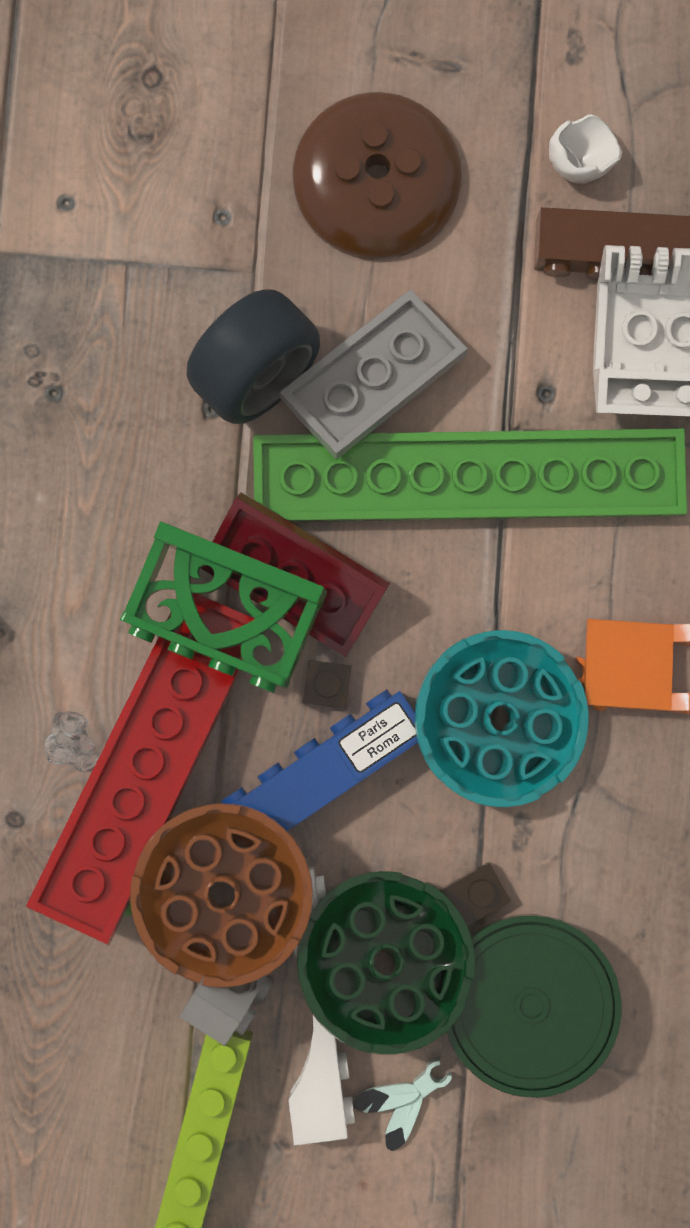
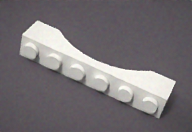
[289,866,355,1146]

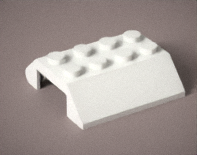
[593,245,690,416]

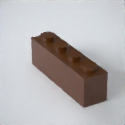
[534,207,690,279]

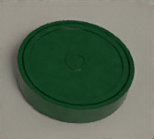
[447,914,622,1098]

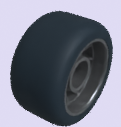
[187,289,320,424]

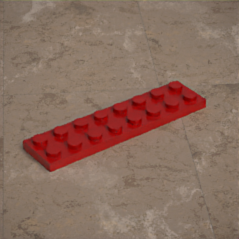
[25,593,254,945]

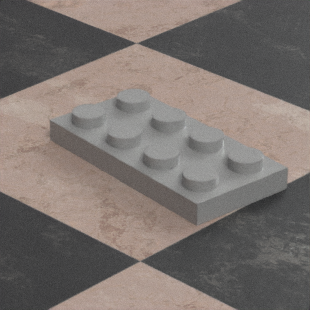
[280,289,468,460]

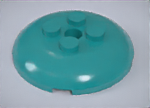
[415,630,589,807]

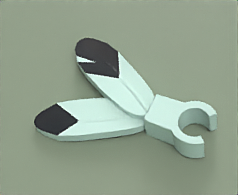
[353,1057,452,1151]

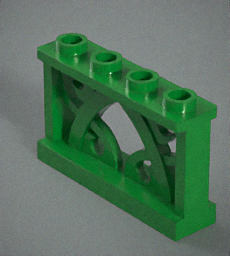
[120,521,328,693]

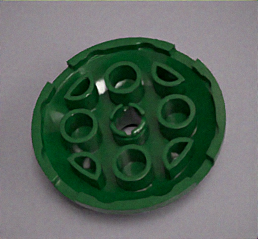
[297,871,475,1055]

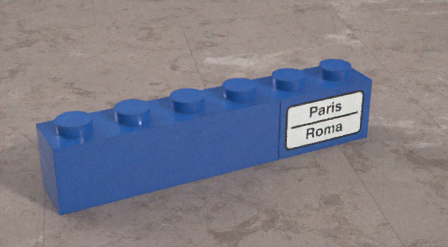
[221,689,418,831]

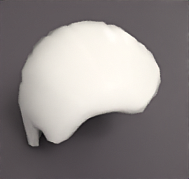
[549,114,623,184]

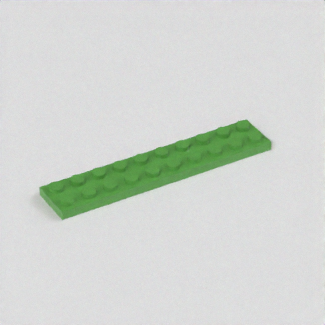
[253,428,687,522]

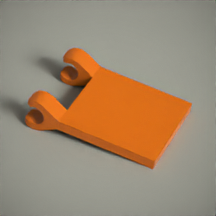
[584,619,690,714]

